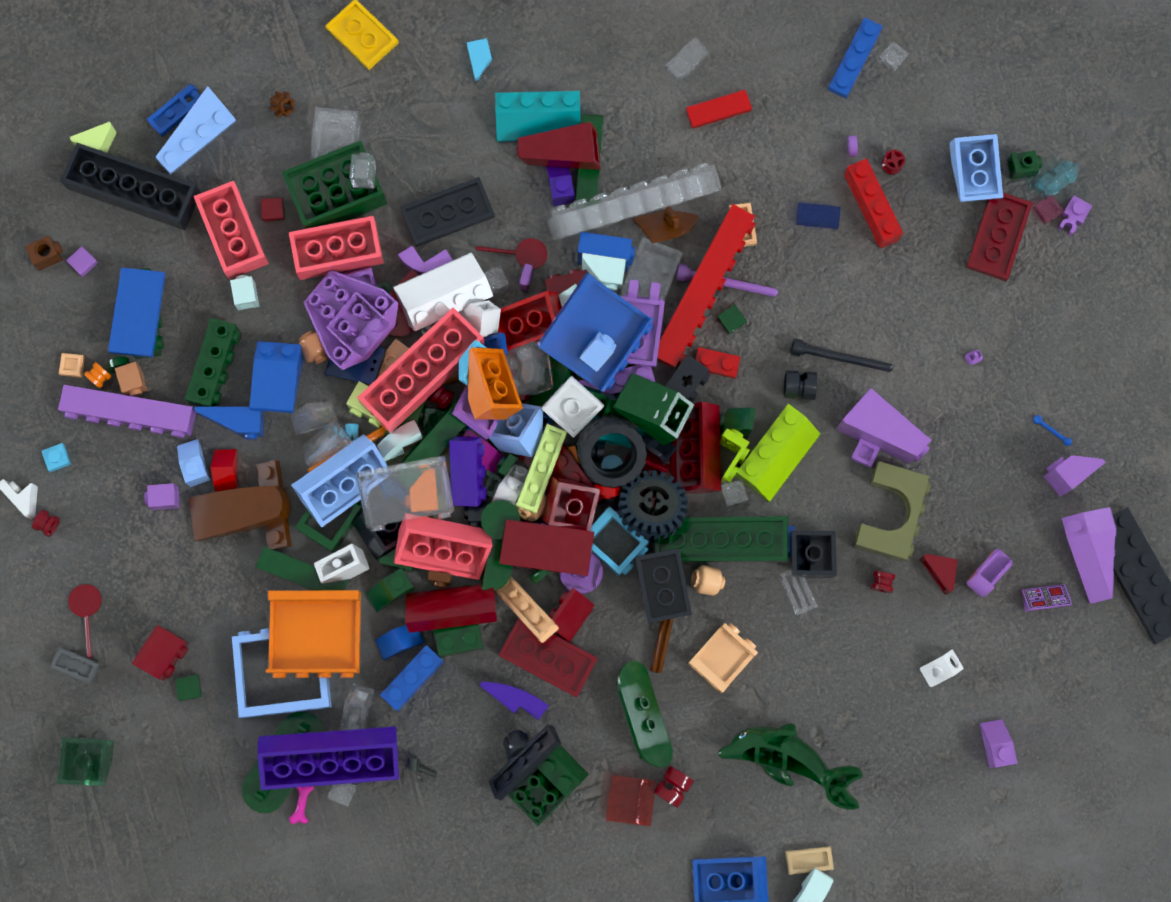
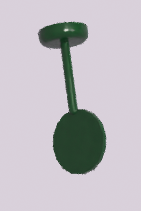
[481,500,551,584]

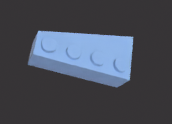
[156,86,236,175]

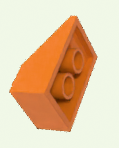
[468,348,523,420]

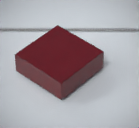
[261,197,284,222]

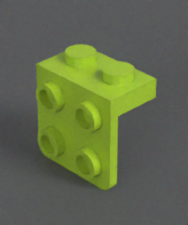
[720,429,750,485]

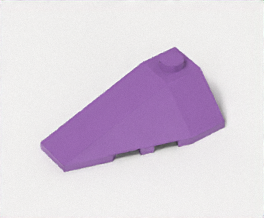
[1062,507,1116,604]

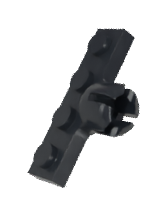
[489,724,561,801]

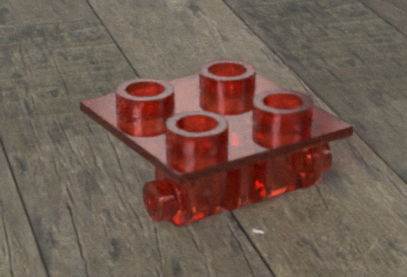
[606,775,656,826]

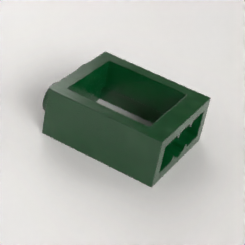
[295,501,364,553]

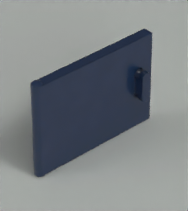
[324,347,386,385]

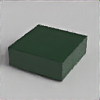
[717,305,747,335]
[175,675,202,701]

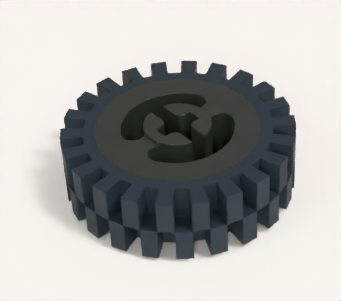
[618,470,688,540]

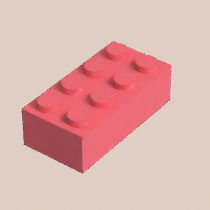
[194,181,269,280]
[289,216,384,280]

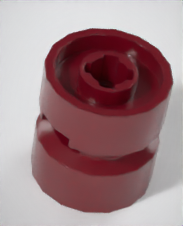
[653,766,695,808]

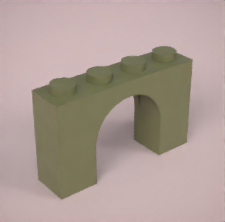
[853,461,931,562]

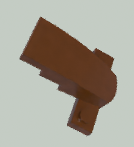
[189,460,292,550]

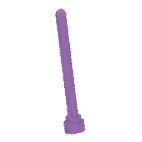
[676,264,778,297]

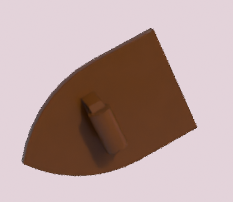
[633,207,698,243]

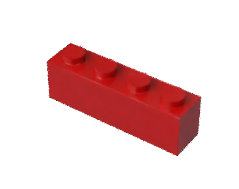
[844,158,903,249]

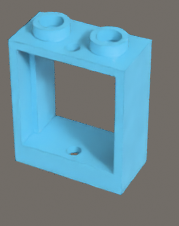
[591,506,649,577]

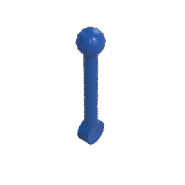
[1033,415,1072,446]

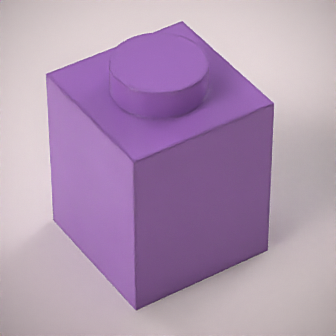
[144,483,179,511]

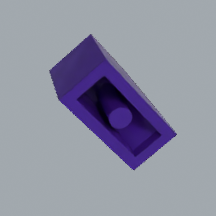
[546,166,574,207]

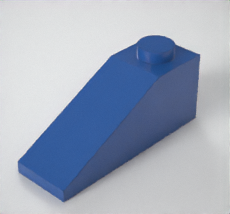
[195,407,264,440]

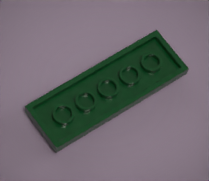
[655,516,788,562]

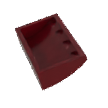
[405,584,497,633]

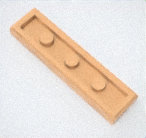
[495,576,559,643]

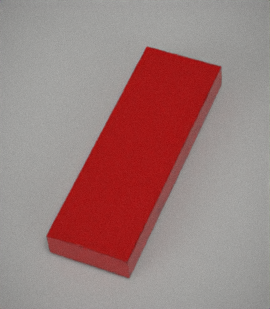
[686,90,752,129]

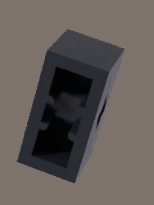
[665,354,711,402]

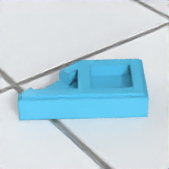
[467,38,492,81]

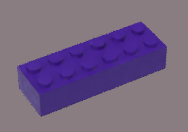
[257,726,399,790]

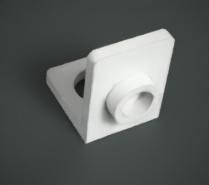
[920,650,963,687]

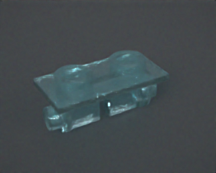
[1036,160,1078,200]

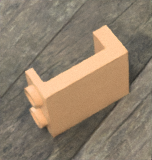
[688,623,758,694]

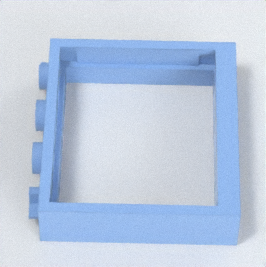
[232,628,332,718]

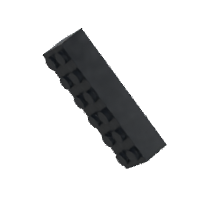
[60,143,201,230]

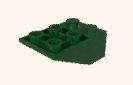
[613,373,694,446]
[508,745,589,826]

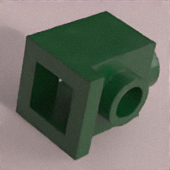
[1007,150,1042,180]

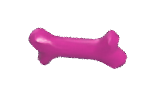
[289,786,314,824]

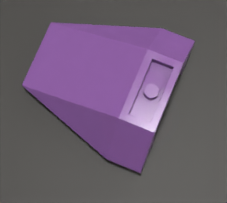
[303,270,398,370]

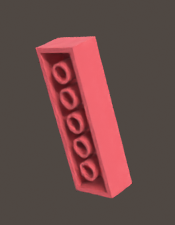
[357,307,485,434]

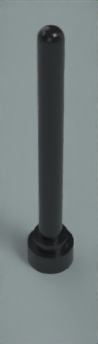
[791,338,893,372]

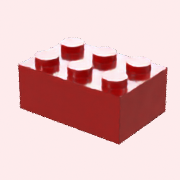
[498,290,562,354]

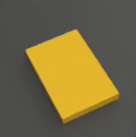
[325,0,399,70]

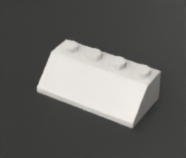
[393,253,493,331]

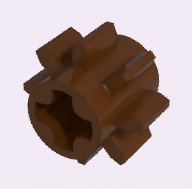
[269,91,296,118]

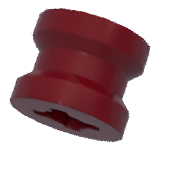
[881,149,905,175]
[427,384,454,410]
[32,510,60,537]
[871,571,896,593]

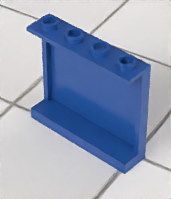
[536,273,654,392]

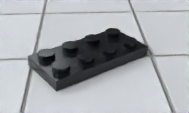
[400,177,495,247]

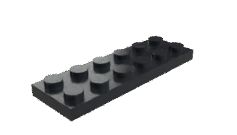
[1113,507,1171,644]

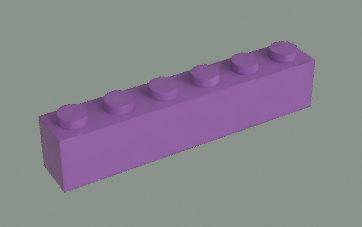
[58,385,196,438]

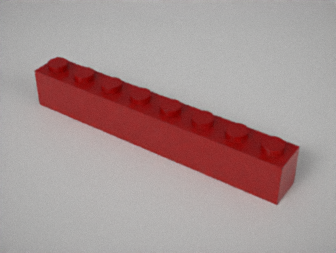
[657,204,756,369]

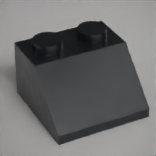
[352,495,406,560]
[791,531,837,578]

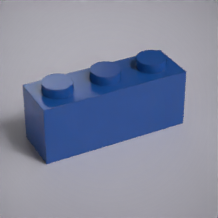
[380,645,444,712]

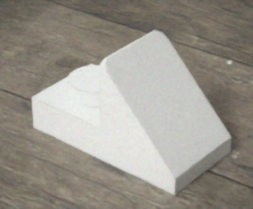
[0,479,38,520]

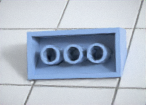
[291,434,391,527]

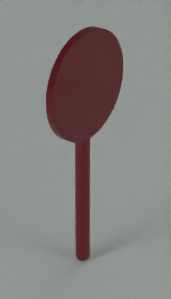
[475,238,548,270]
[68,584,102,658]

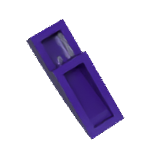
[480,682,549,720]

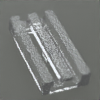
[779,570,817,616]

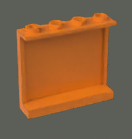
[266,590,361,678]

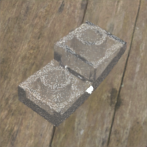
[664,37,710,83]

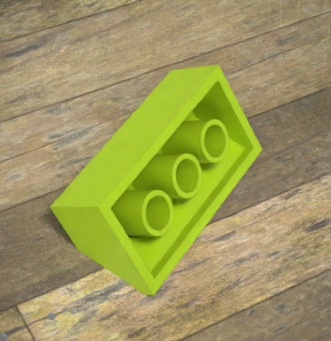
[734,404,820,502]

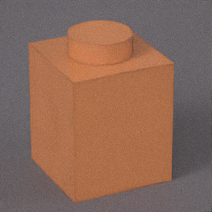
[115,362,148,397]

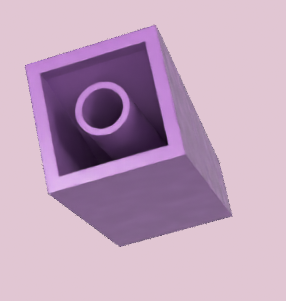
[836,388,931,464]

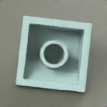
[582,253,626,296]

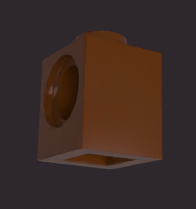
[25,235,63,271]

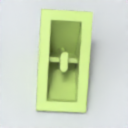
[70,122,116,153]

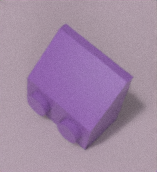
[1043,455,1106,496]

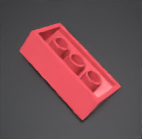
[394,513,492,580]

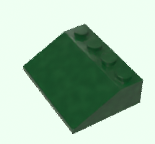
[282,140,387,229]

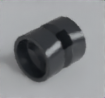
[783,370,817,400]

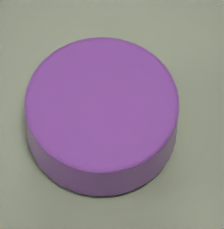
[848,135,858,157]

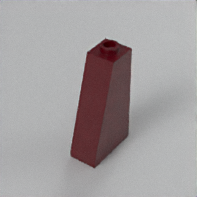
[516,122,601,170]

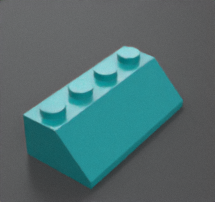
[495,91,581,142]

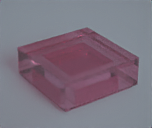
[1033,195,1064,224]

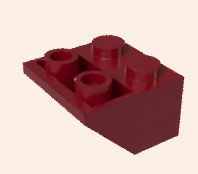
[548,588,595,643]

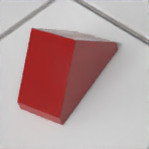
[211,449,238,492]

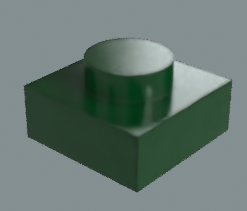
[496,454,517,478]

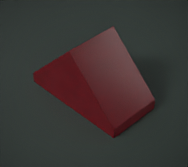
[919,554,958,595]

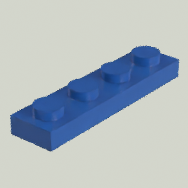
[828,17,883,99]

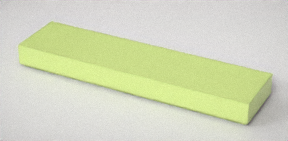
[516,424,567,514]

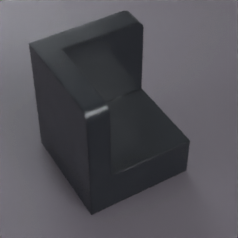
[643,434,677,465]

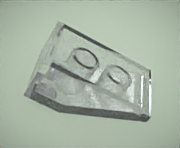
[311,107,361,160]

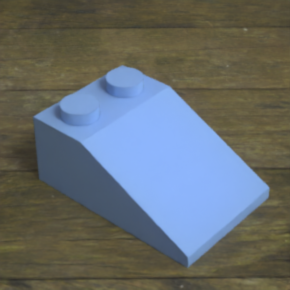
[949,134,1003,202]

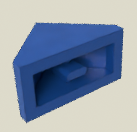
[375,625,425,660]

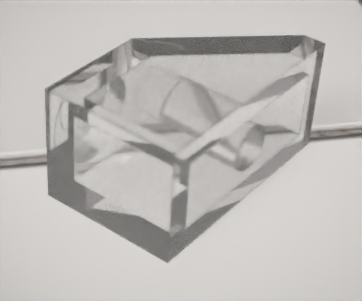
[340,683,374,730]

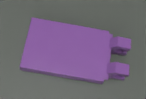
[621,280,665,367]

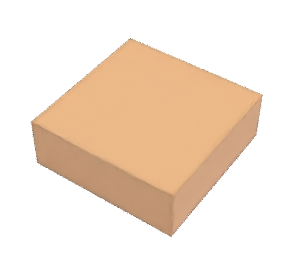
[59,353,85,378]

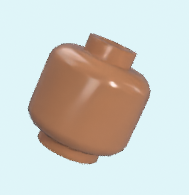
[299,331,327,364]

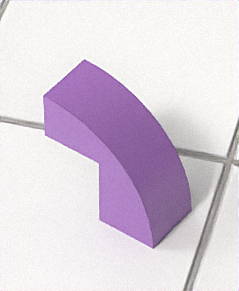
[398,246,453,275]

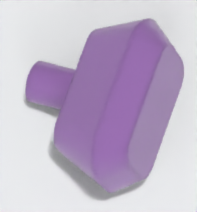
[965,349,983,365]

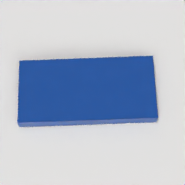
[108,268,166,358]

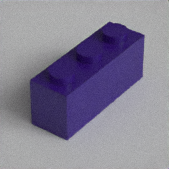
[449,436,486,506]

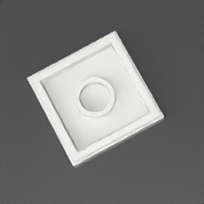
[541,376,604,438]

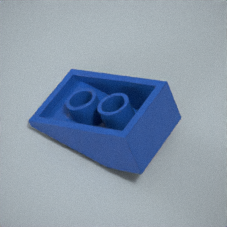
[249,341,303,413]
[693,857,769,902]

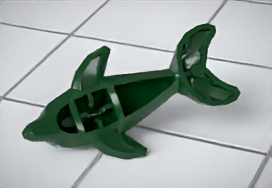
[718,724,863,810]

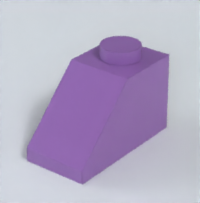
[980,719,1018,768]

